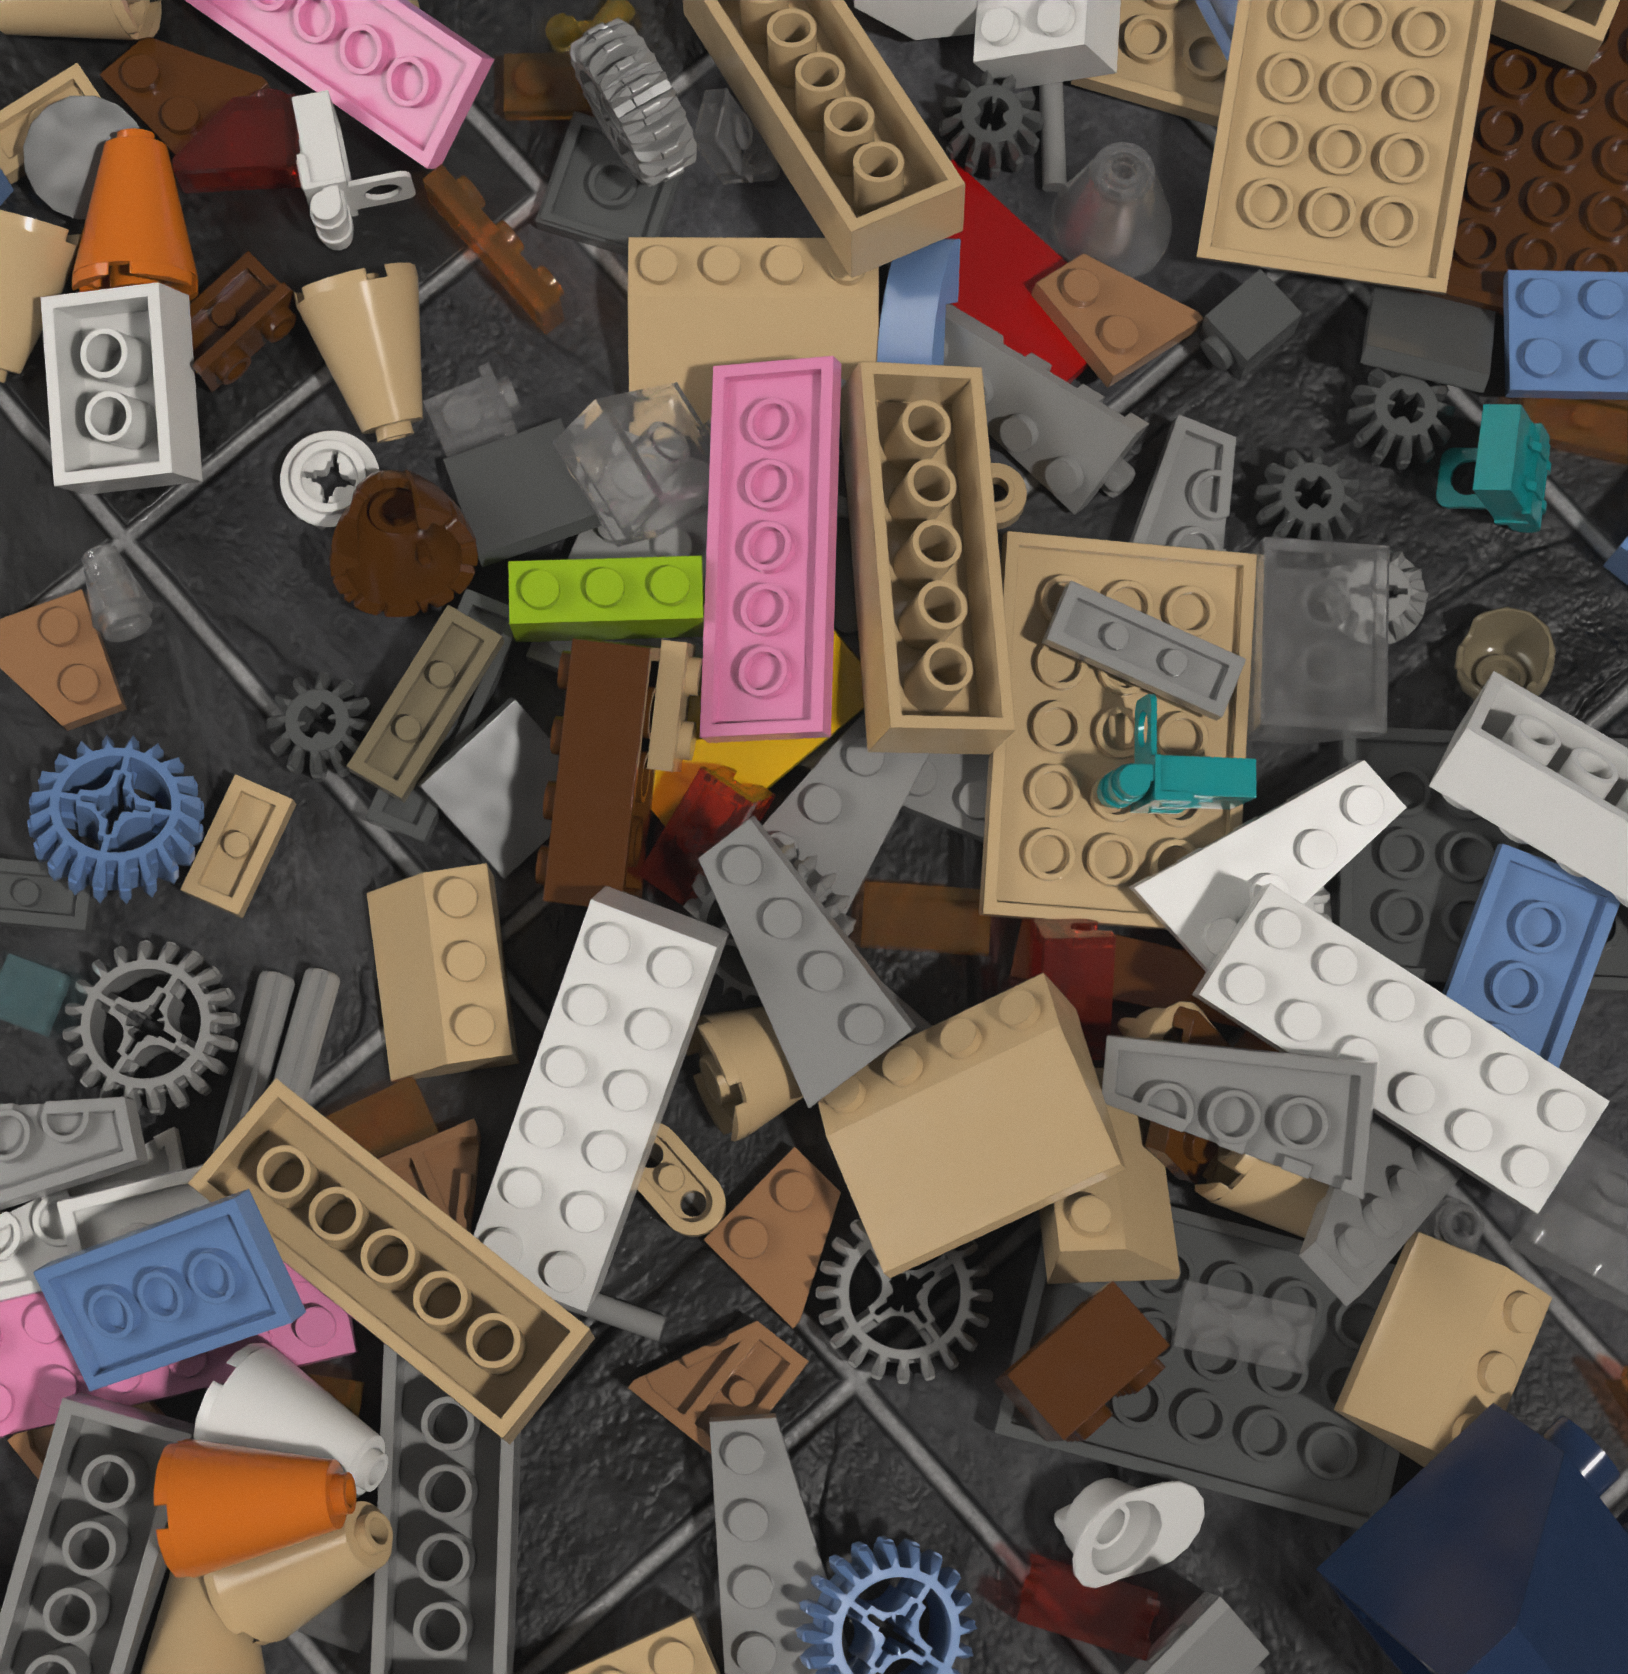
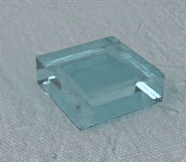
[0,953,73,1037]

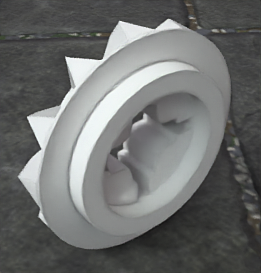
[280,431,379,530]

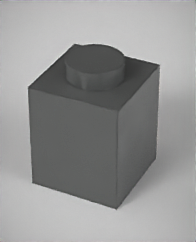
[1198,269,1303,381]

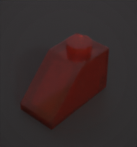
[172,89,301,193]

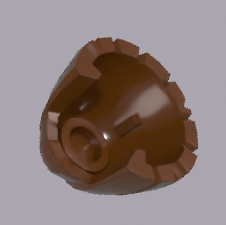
[329,469,478,617]

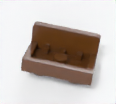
[190,251,299,392]

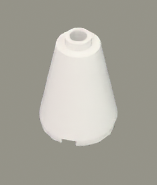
[193,1343,388,1498]

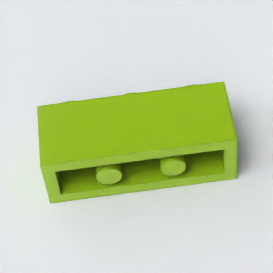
[508,555,705,642]

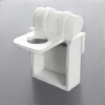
[291,90,416,250]

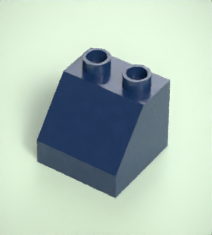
[1316,1403,1628,1674]

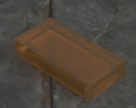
[861,881,991,956]

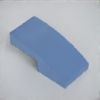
[877,238,961,365]

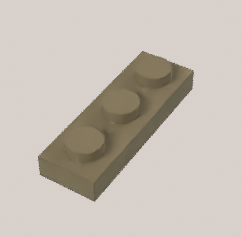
[347,605,504,803]

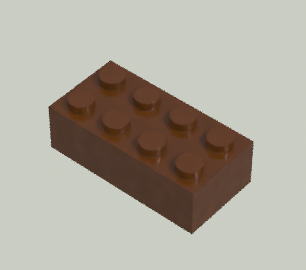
[535,639,661,907]
[994,1281,1170,1443]

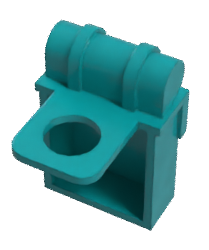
[1436,404,1552,533]
[1097,694,1256,815]

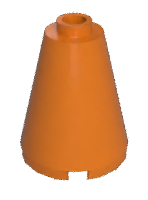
[72,128,199,302]
[154,1439,356,1578]

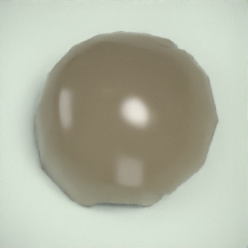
[1455,606,1556,700]

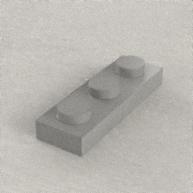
[1042,580,1246,720]

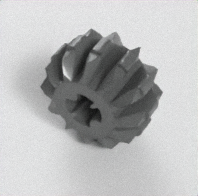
[938,70,1043,181]
[1346,368,1456,471]
[1254,447,1363,556]
[266,672,373,782]

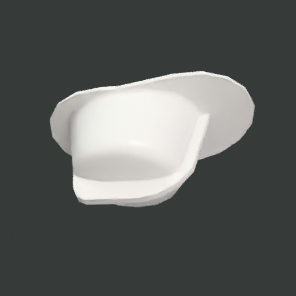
[1054,1478,1205,1588]

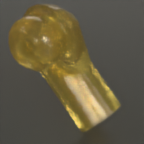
[545,0,636,58]

